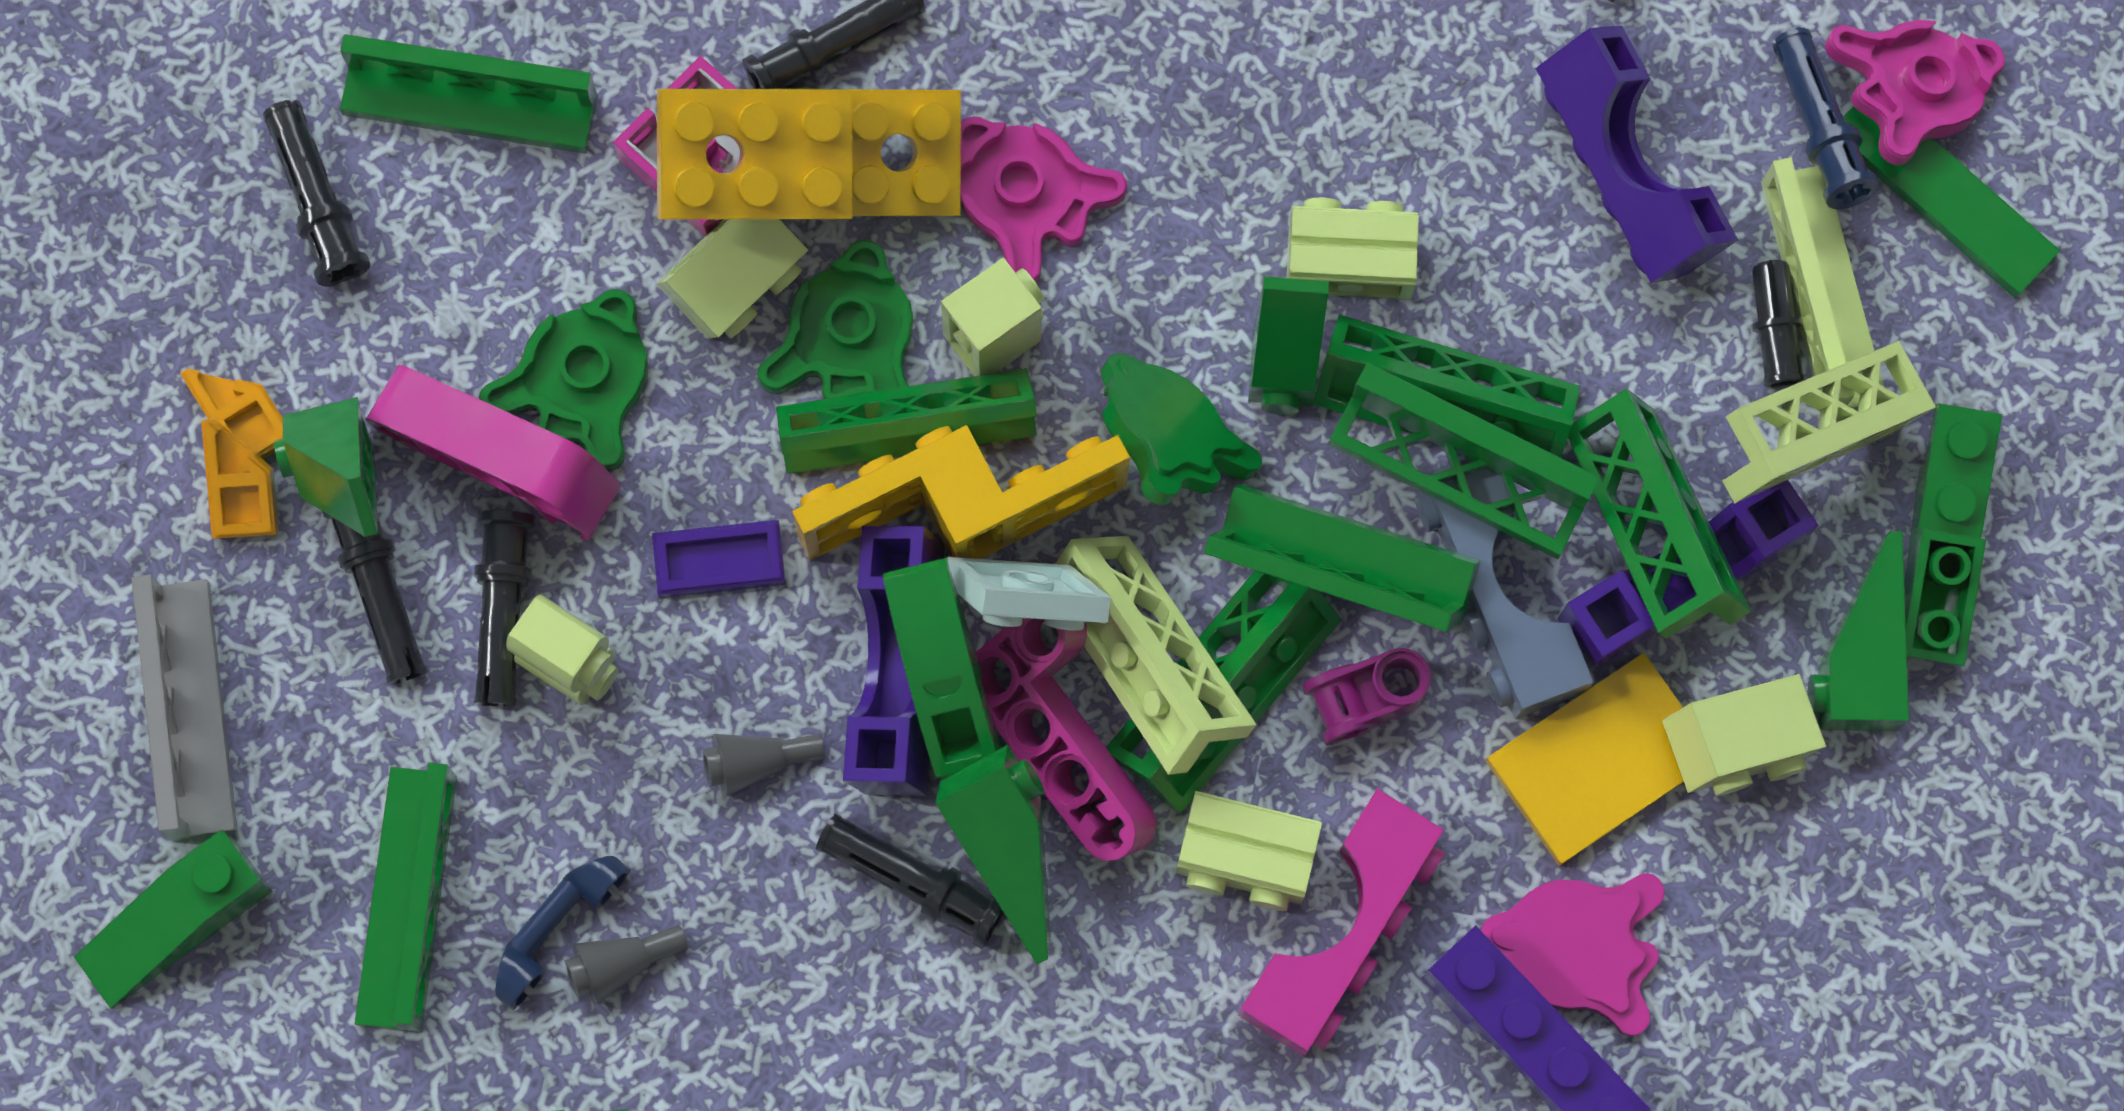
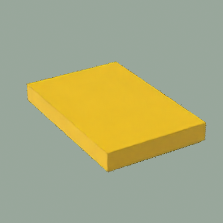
[1485,653,1684,866]

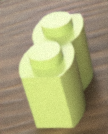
[506,595,619,705]

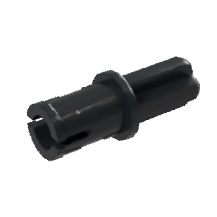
[1752,260,1805,387]

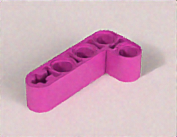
[365,365,621,541]
[976,618,1157,861]

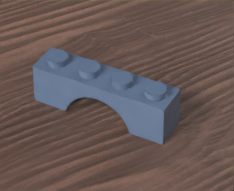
[1415,459,1594,720]

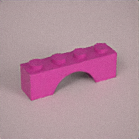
[1238,788,1445,1057]

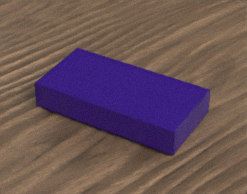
[652,520,786,598]

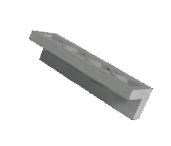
[131,574,238,842]

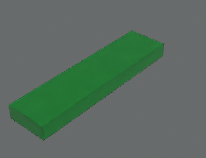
[1843,106,2061,299]

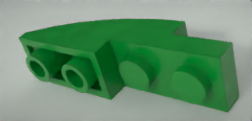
[1904,403,2003,666]
[883,558,1001,780]

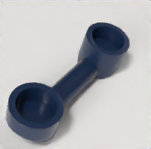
[495,856,630,1010]

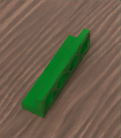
[340,34,598,154]
[1312,314,1580,458]
[1328,362,1600,559]
[776,368,1037,474]
[1568,388,1752,638]
[1204,484,1481,632]
[1106,570,1342,814]
[354,762,457,1033]

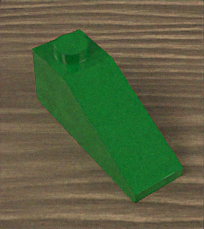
[1248,276,1329,415]
[274,397,378,537]
[1807,531,1909,731]
[936,744,1051,965]
[74,829,272,1009]

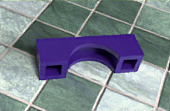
[1535,26,1738,283]
[1557,480,1818,672]
[843,526,945,796]
[1421,925,1652,1111]

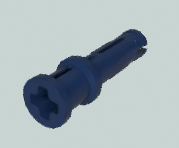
[1772,28,1880,209]

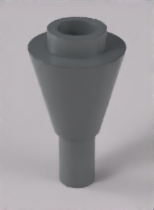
[702,734,825,797]
[565,925,688,1005]

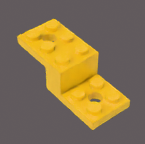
[657,89,961,219]
[792,425,1130,561]

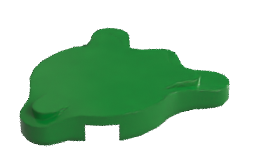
[757,240,914,399]
[479,289,649,472]
[1101,353,1262,505]

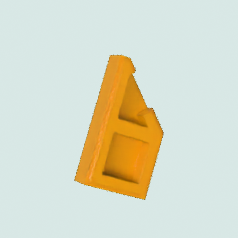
[180,369,283,459]
[201,418,278,539]

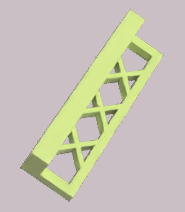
[1761,157,1884,410]
[1722,341,1936,503]
[1055,536,1256,775]

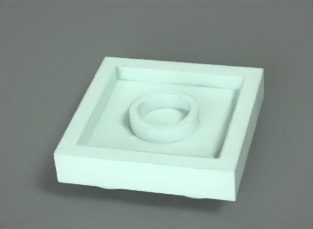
[948,557,1111,631]

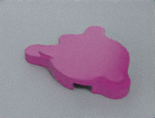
[1825,20,2005,165]
[960,116,1127,284]
[1481,873,1664,1036]

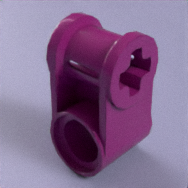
[1302,648,1431,746]

